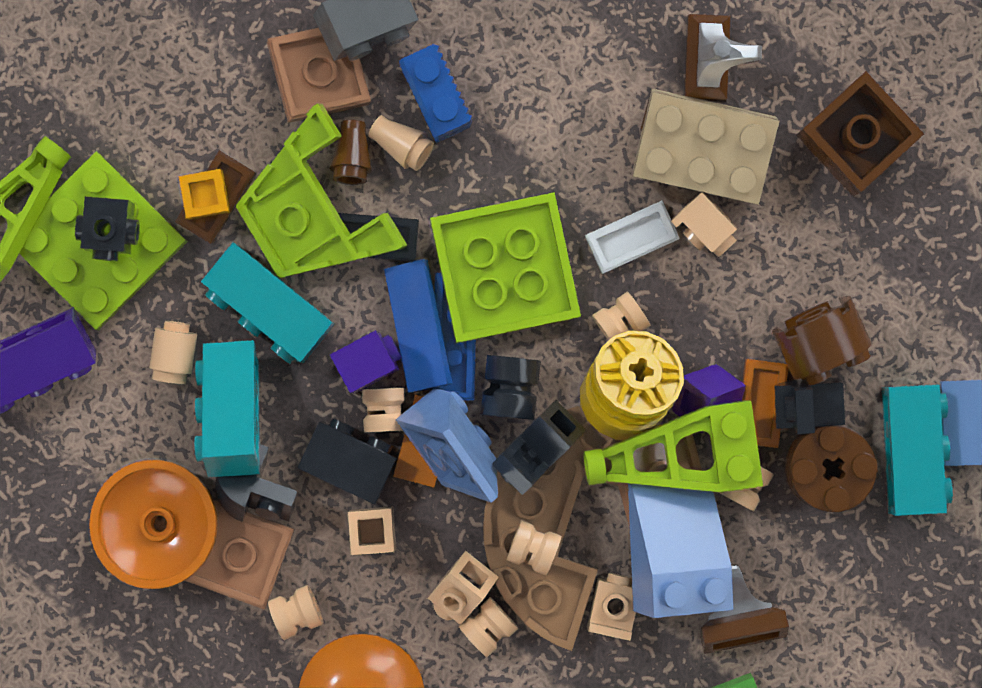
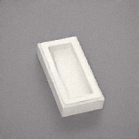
[585,201,680,274]

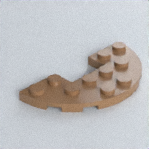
[483,405,623,651]

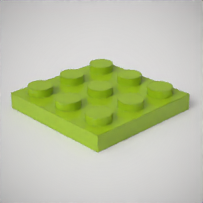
[19,151,188,331]
[430,192,581,343]

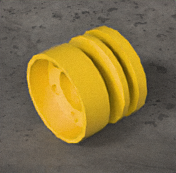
[580,331,684,440]

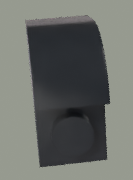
[774,377,845,434]
[492,400,586,495]
[215,444,297,522]

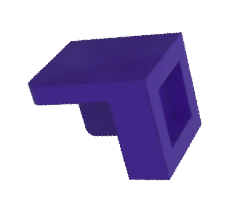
[672,365,746,433]

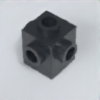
[75,196,140,261]

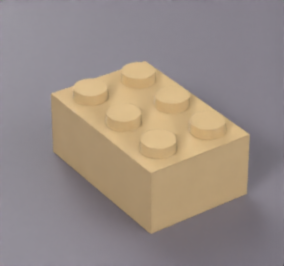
[633,89,779,205]

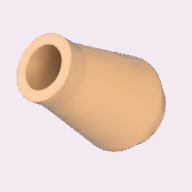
[368,115,434,171]

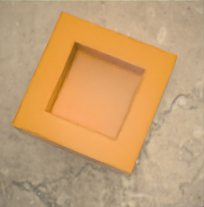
[179,169,230,220]

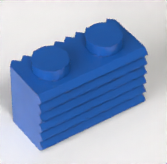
[399,44,472,143]

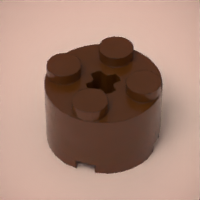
[772,296,872,386]
[785,426,878,512]

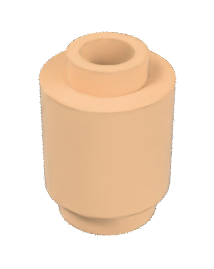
[149,321,197,384]

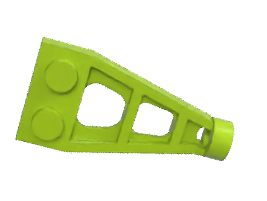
[0,136,71,282]
[583,400,763,492]

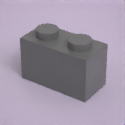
[313,0,419,61]

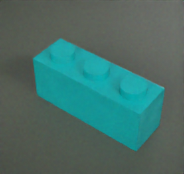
[201,242,335,364]
[194,340,260,477]
[881,385,953,516]

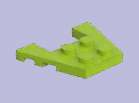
[236,103,408,278]

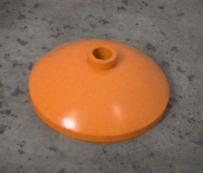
[89,460,218,589]
[299,634,424,688]

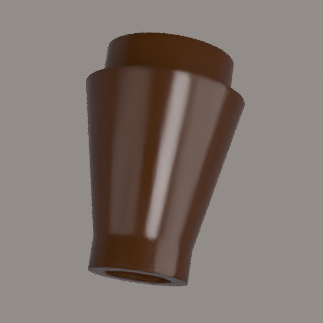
[329,120,372,185]

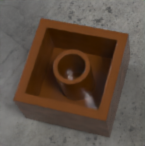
[796,71,924,197]

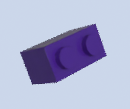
[330,330,402,394]

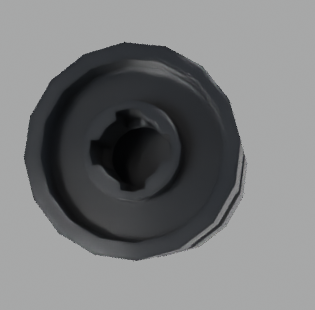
[480,355,541,420]

